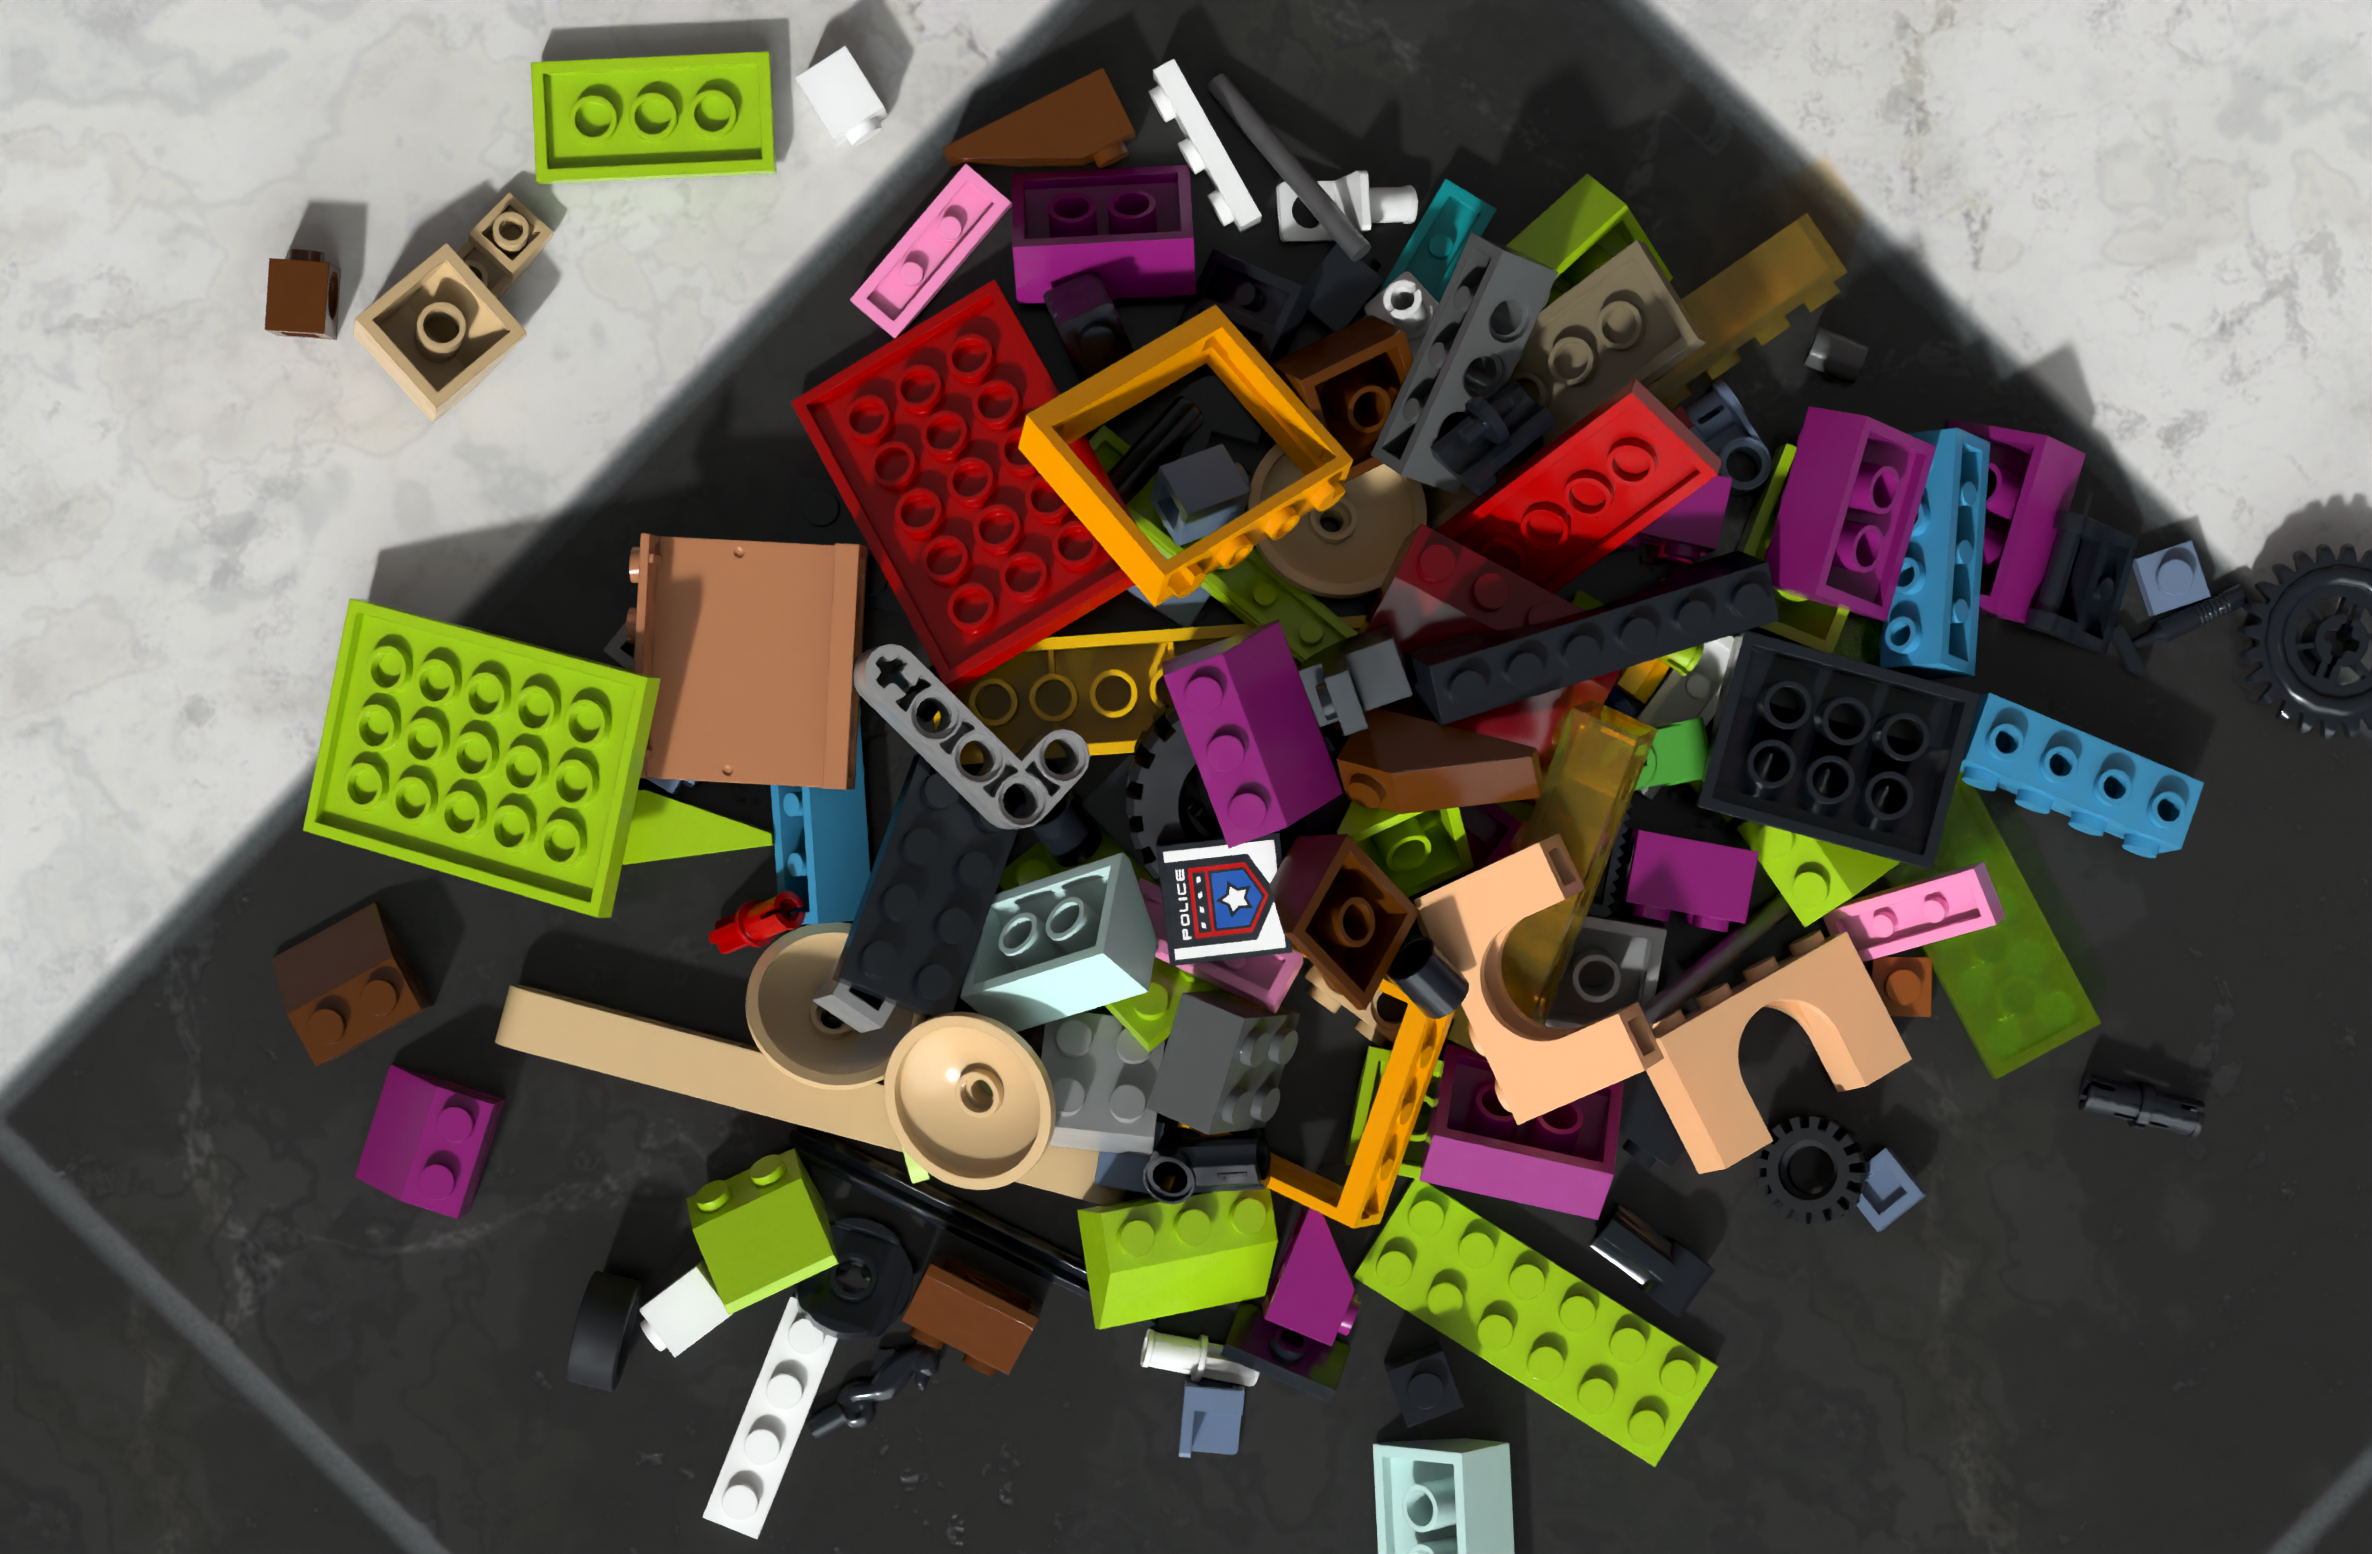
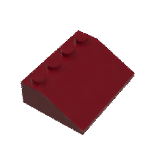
[1358,523,1621,809]

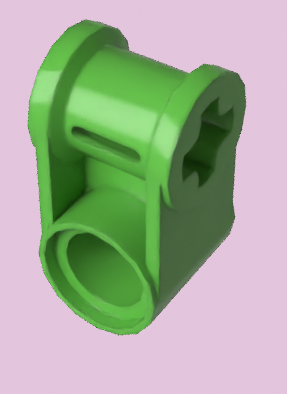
[1594,717,1709,792]

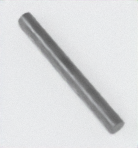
[1207,73,1371,262]
[1641,892,1794,1031]

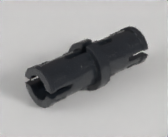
[2078,1073,2205,1138]

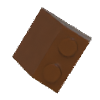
[1269,315,1413,483]
[1269,834,1420,1010]
[271,902,434,1067]
[902,1250,1043,1376]

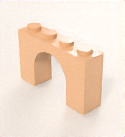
[1413,833,1664,1125]
[1646,930,1912,1174]

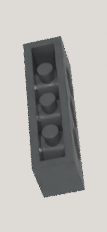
[1371,232,1558,495]

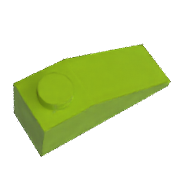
[622,789,774,865]

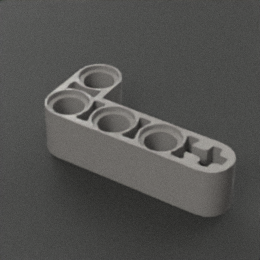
[853,644,1090,830]

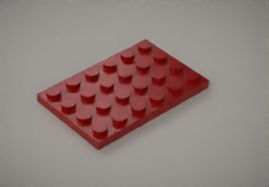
[791,279,1137,693]

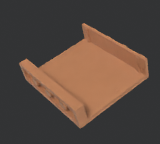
[626,533,868,790]

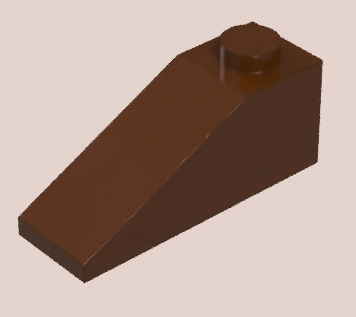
[942,67,1136,168]
[1336,708,1545,814]

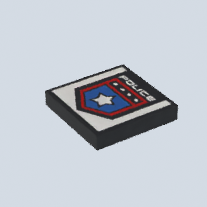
[1156,830,1293,966]

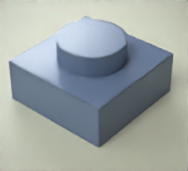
[2132,540,2211,616]
[1857,1147,1927,1232]

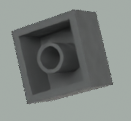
[1147,990,1301,1135]

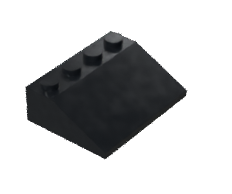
[1696,631,1980,870]

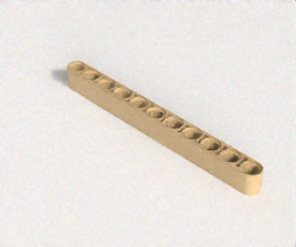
[495,984,1126,1205]

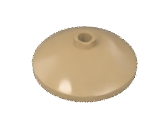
[1246,444,1427,599]
[745,922,925,1090]
[884,1012,1056,1190]

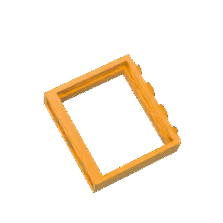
[1018,304,1353,607]
[1178,943,1456,1229]

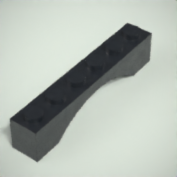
[1404,550,1780,725]

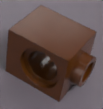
[265,249,341,340]

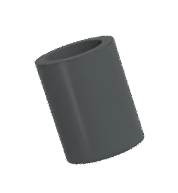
[1803,326,1869,384]

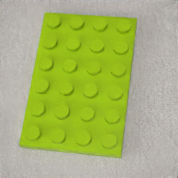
[303,598,661,918]

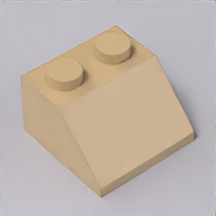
[353,243,527,423]

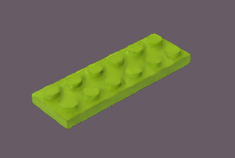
[1352,1178,1718,1467]

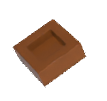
[1869,956,1932,1017]

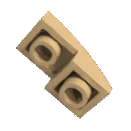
[456,192,554,300]

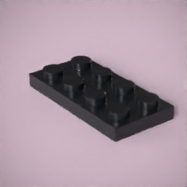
[832,754,1026,1019]

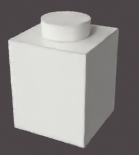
[795,46,888,147]
[639,1260,733,1357]

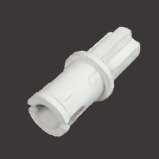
[1140,1329,1260,1386]

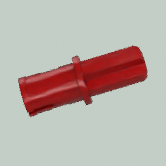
[709,891,805,954]

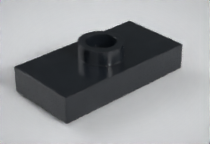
[1220,1301,1351,1402]

